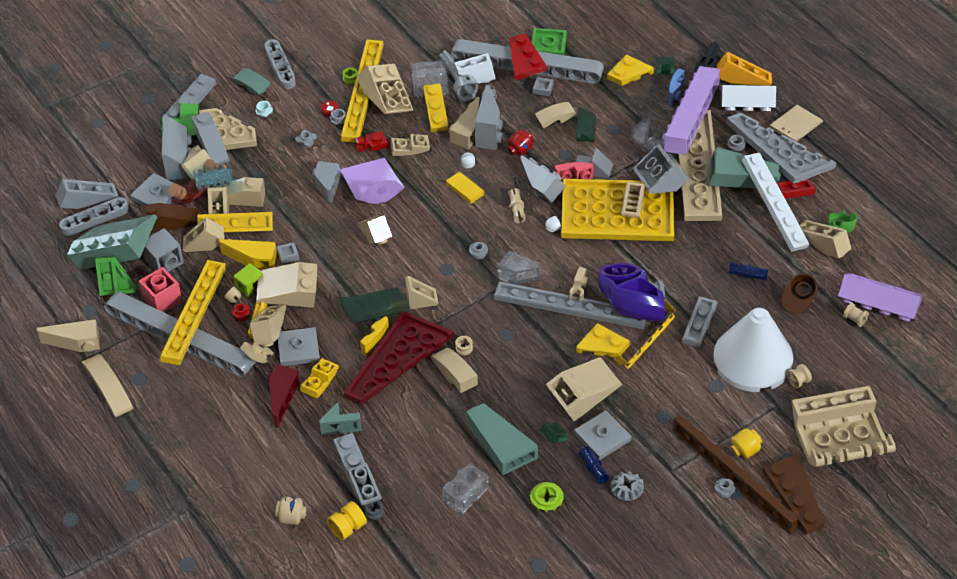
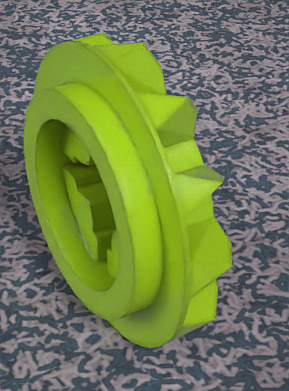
[530,482,564,513]

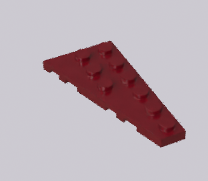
[344,311,454,405]

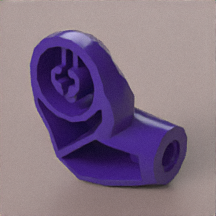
[598,263,665,322]

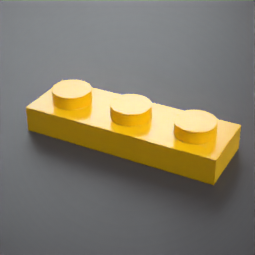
[423,83,449,133]

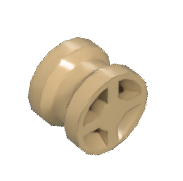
[787,364,812,389]

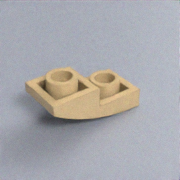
[535,102,576,128]
[390,134,430,156]

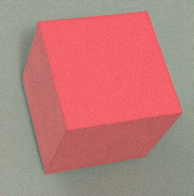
[139,267,183,313]

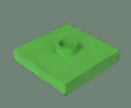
[531,28,567,55]

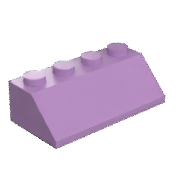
[838,273,923,321]

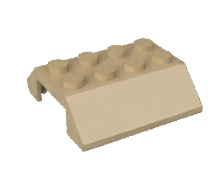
[792,386,896,467]

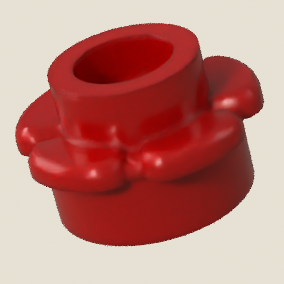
[231,303,250,321]

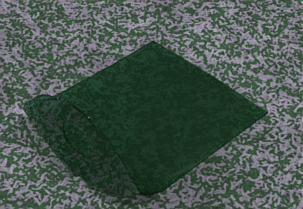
[337,287,411,323]

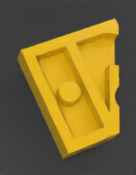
[576,323,630,358]

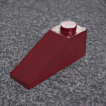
[267,364,300,428]

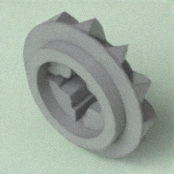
[611,471,644,501]

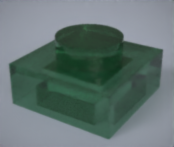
[657,57,675,74]
[540,423,569,443]

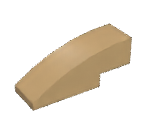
[430,348,478,393]

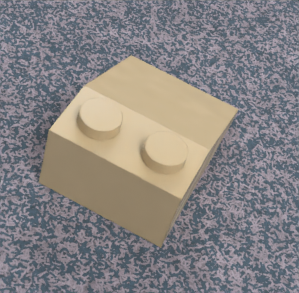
[256,262,317,308]

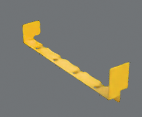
[614,299,676,369]

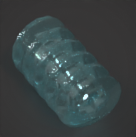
[193,162,233,192]

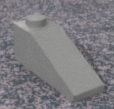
[192,112,230,165]
[56,179,118,209]

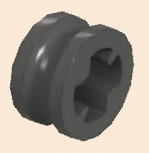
[365,500,384,520]

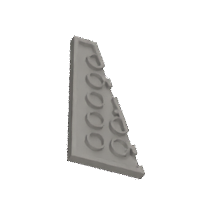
[726,113,837,184]

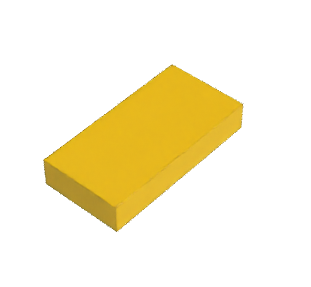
[446,172,484,204]

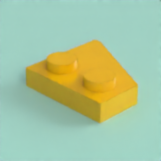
[607,55,654,86]

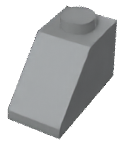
[312,161,341,202]

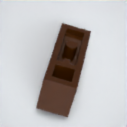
[141,203,200,233]

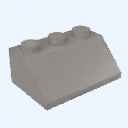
[162,116,192,180]
[633,143,689,194]

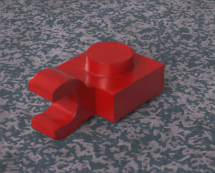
[355,131,388,152]

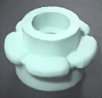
[255,101,273,117]

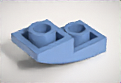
[668,68,685,106]

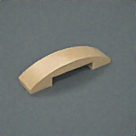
[81,354,133,418]

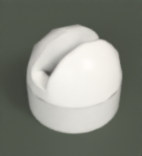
[461,152,475,168]
[545,216,561,232]

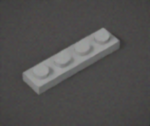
[162,74,216,119]

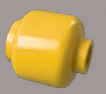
[730,428,762,459]

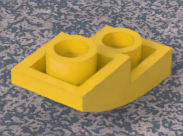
[360,316,389,357]
[300,358,339,398]

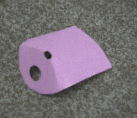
[340,158,405,204]

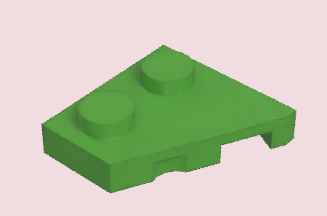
[95,256,137,296]

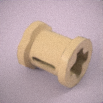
[843,303,869,327]

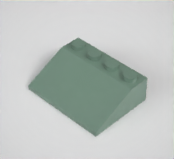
[67,214,157,270]

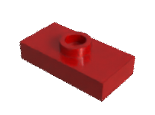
[776,179,816,199]

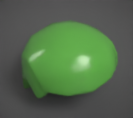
[827,210,858,234]

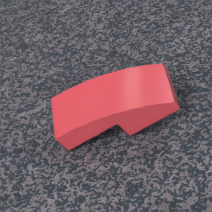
[554,162,594,182]

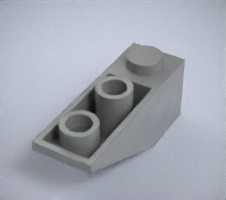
[520,156,565,203]

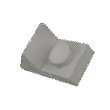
[576,149,613,179]

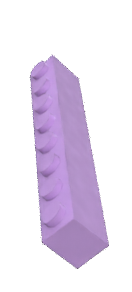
[662,66,720,155]

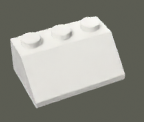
[719,85,776,111]

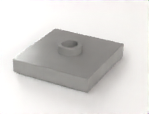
[130,173,175,205]
[278,327,320,366]
[574,410,631,460]

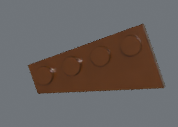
[762,453,825,535]

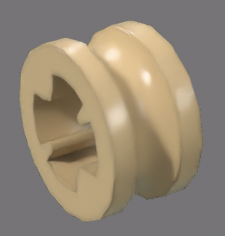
[455,336,473,355]

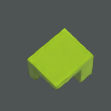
[233,263,263,298]

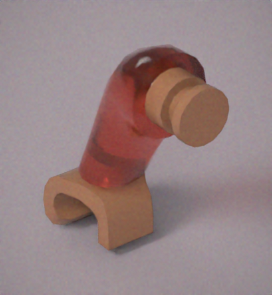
[168,159,231,205]

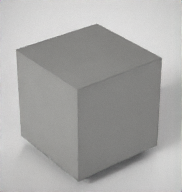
[143,228,184,272]

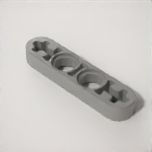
[264,39,296,89]
[59,197,129,236]

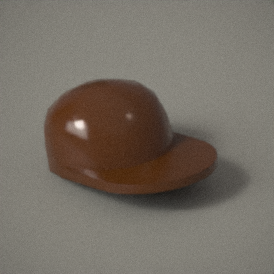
[782,273,818,314]

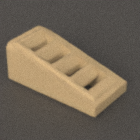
[621,181,645,218]

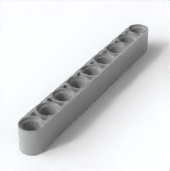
[450,39,604,84]
[104,291,256,377]

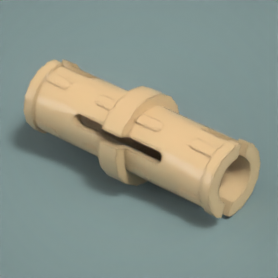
[508,188,526,223]

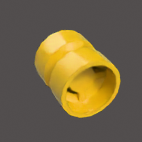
[327,501,367,541]

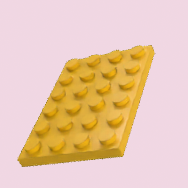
[561,179,674,241]

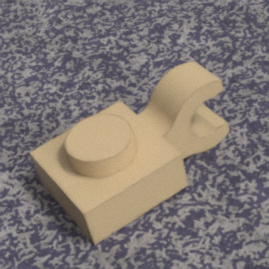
[569,267,589,301]
[240,342,274,364]

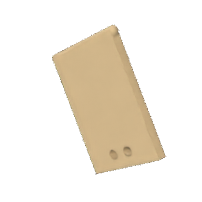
[769,105,823,142]

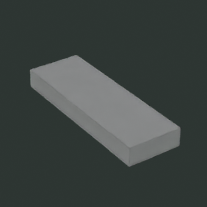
[682,296,718,348]

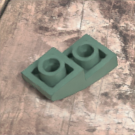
[233,68,271,95]

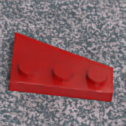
[510,33,547,80]

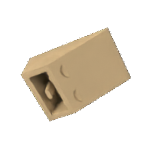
[357,64,413,114]
[546,357,622,421]

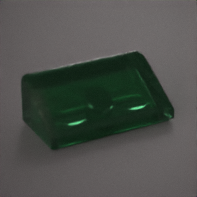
[577,108,596,142]

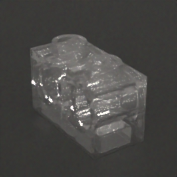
[443,463,489,514]

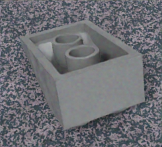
[475,85,503,150]

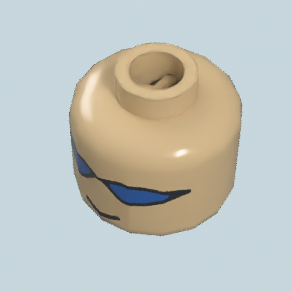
[275,497,307,525]

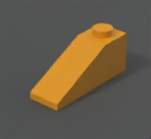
[716,52,772,86]

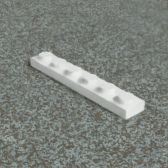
[742,153,809,252]

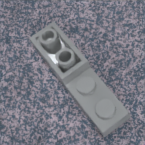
[333,433,382,506]

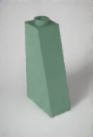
[709,147,781,188]
[466,403,538,475]

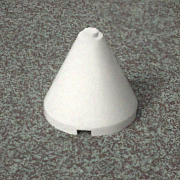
[713,308,793,392]

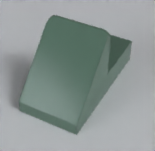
[320,402,362,435]

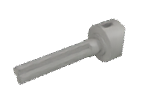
[439,50,478,102]

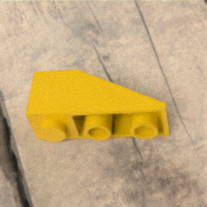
[219,239,277,270]

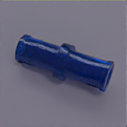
[728,262,768,281]
[579,446,610,484]

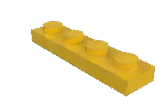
[197,212,273,232]

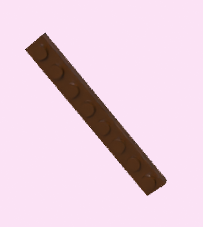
[673,414,798,534]

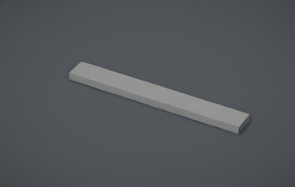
[494,281,646,329]

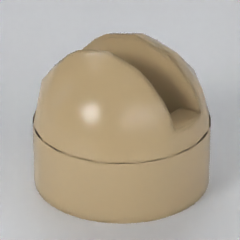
[224,286,241,303]

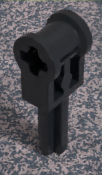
[694,41,720,72]

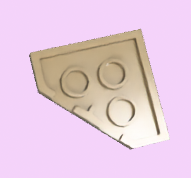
[199,108,257,150]

